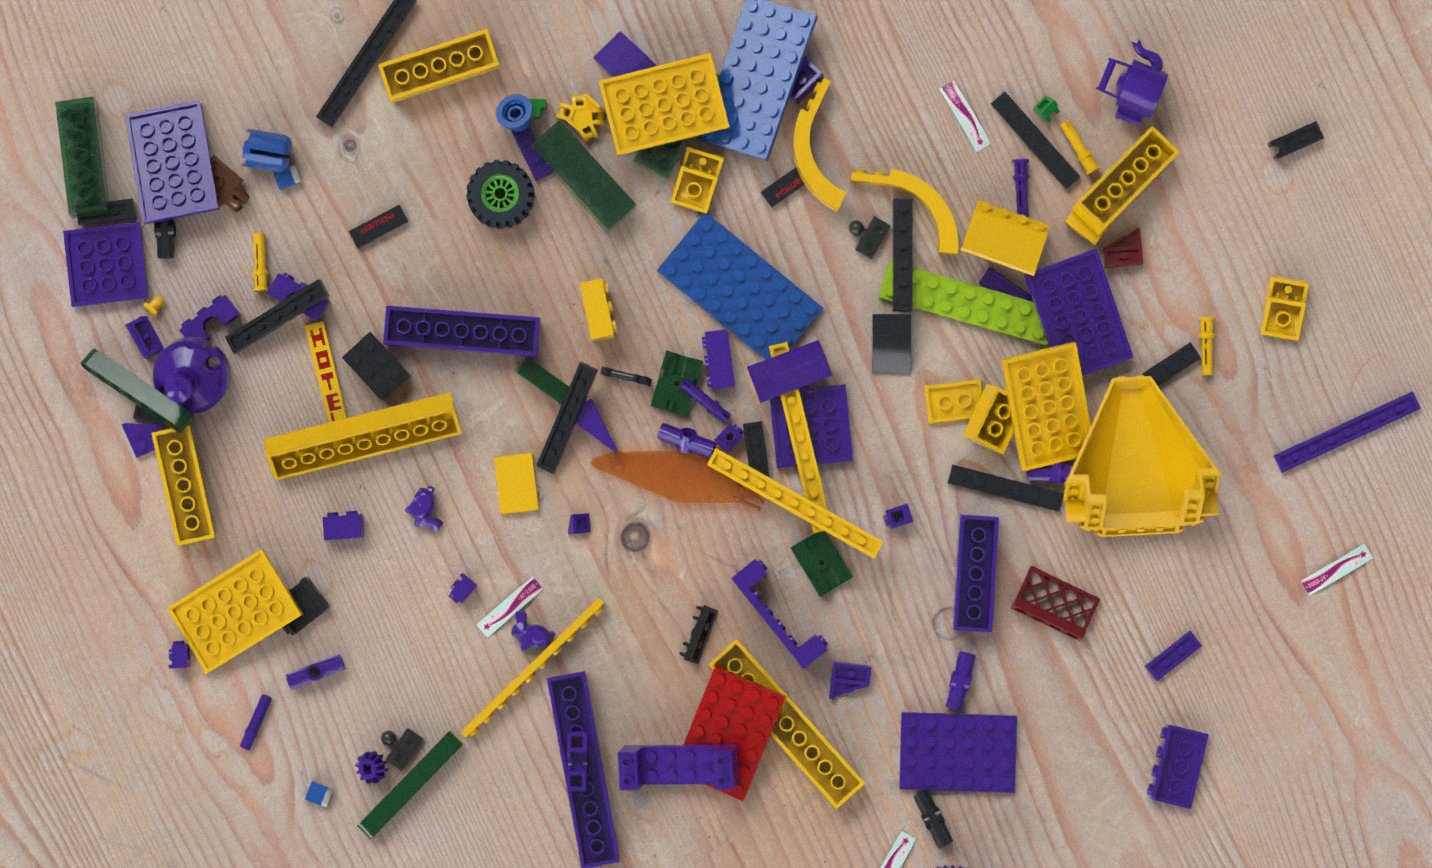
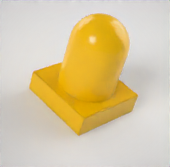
[143,296,164,318]

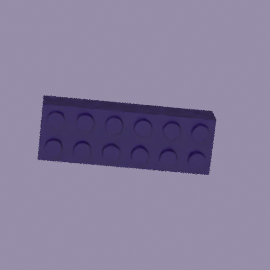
[952,515,999,633]

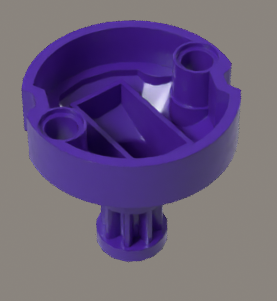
[153,336,231,414]

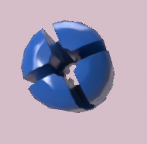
[242,129,293,172]

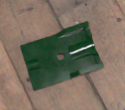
[650,350,703,417]
[790,531,853,597]

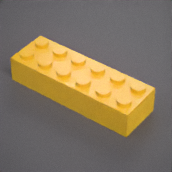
[378,29,500,104]
[1071,126,1180,235]
[152,424,216,546]

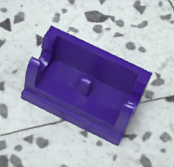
[126,316,165,359]

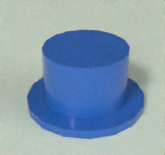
[496,94,533,132]

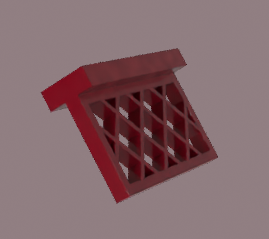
[1011,565,1100,642]

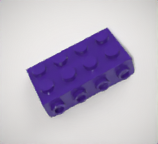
[1147,724,1209,809]

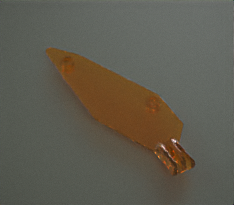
[591,451,765,511]

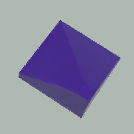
[568,513,591,535]

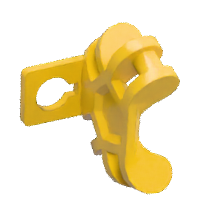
[555,93,606,144]

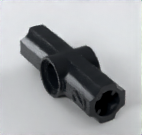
[154,219,176,259]
[913,789,953,848]

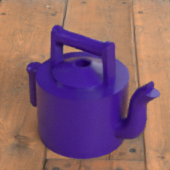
[1096,39,1168,126]

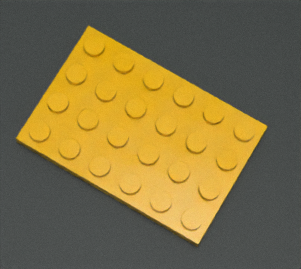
[599,53,729,156]
[1001,342,1091,471]
[167,548,303,674]

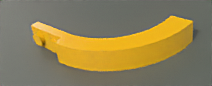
[793,78,846,212]
[850,169,959,255]

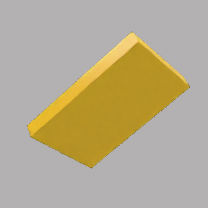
[924,379,983,424]
[494,453,539,514]

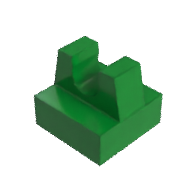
[1033,95,1060,122]
[529,99,547,118]

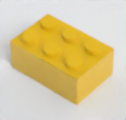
[580,278,617,342]
[963,384,1014,454]

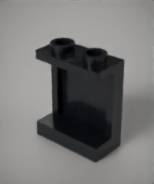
[282,577,331,635]

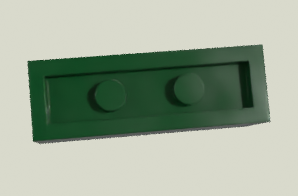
[515,357,569,405]

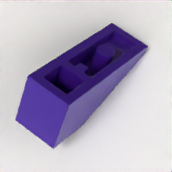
[576,399,618,452]

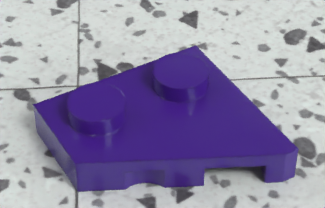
[121,423,167,458]
[829,661,872,699]

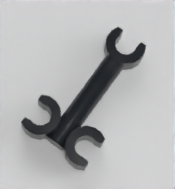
[600,366,652,387]

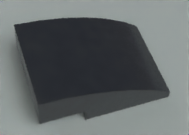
[872,314,911,373]

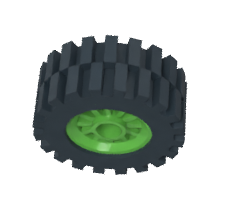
[466,160,535,229]

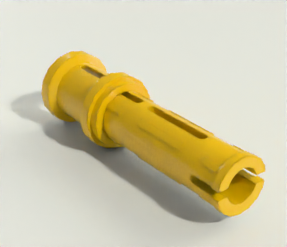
[1060,120,1101,176]
[252,233,269,292]
[1198,317,1216,375]

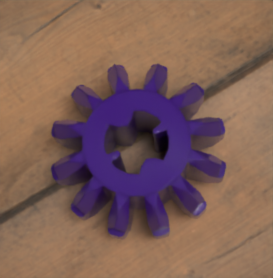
[354,751,389,784]

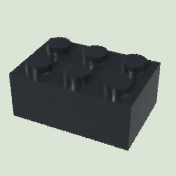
[342,332,410,401]

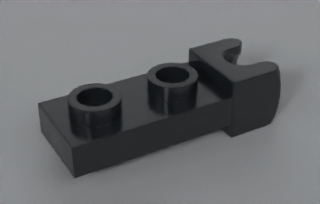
[1268,121,1324,160]

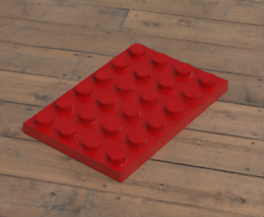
[683,665,787,801]

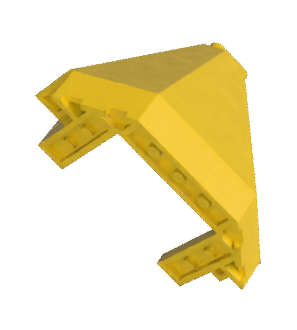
[1063,375,1222,537]

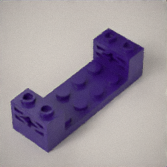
[731,559,828,669]
[618,744,740,790]

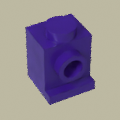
[714,424,744,454]
[883,503,913,529]
[448,573,478,603]
[168,641,190,669]

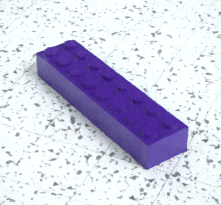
[383,306,541,357]

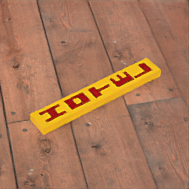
[305,321,347,423]

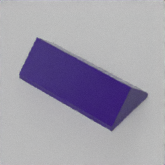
[747,340,832,403]

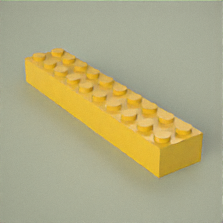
[264,392,462,481]
[708,638,865,809]

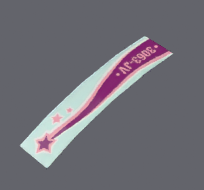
[939,81,991,152]
[1301,543,1373,595]
[477,576,543,638]
[880,830,916,868]

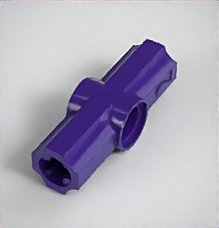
[657,423,717,458]
[1027,463,1073,483]
[945,651,976,711]
[285,654,346,690]

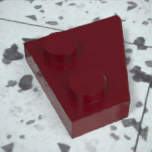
[1103,228,1143,268]

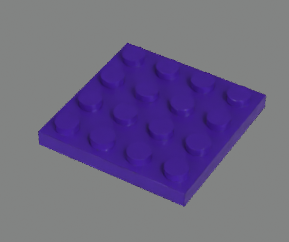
[63,222,149,307]
[770,384,853,468]

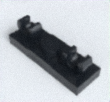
[679,605,718,664]

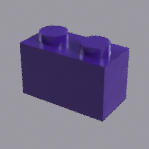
[322,511,364,540]

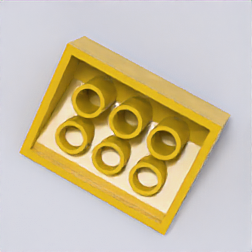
[961,200,1050,276]

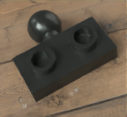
[849,216,891,259]
[381,727,424,771]

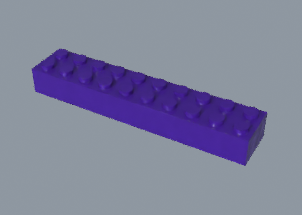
[547,671,620,868]

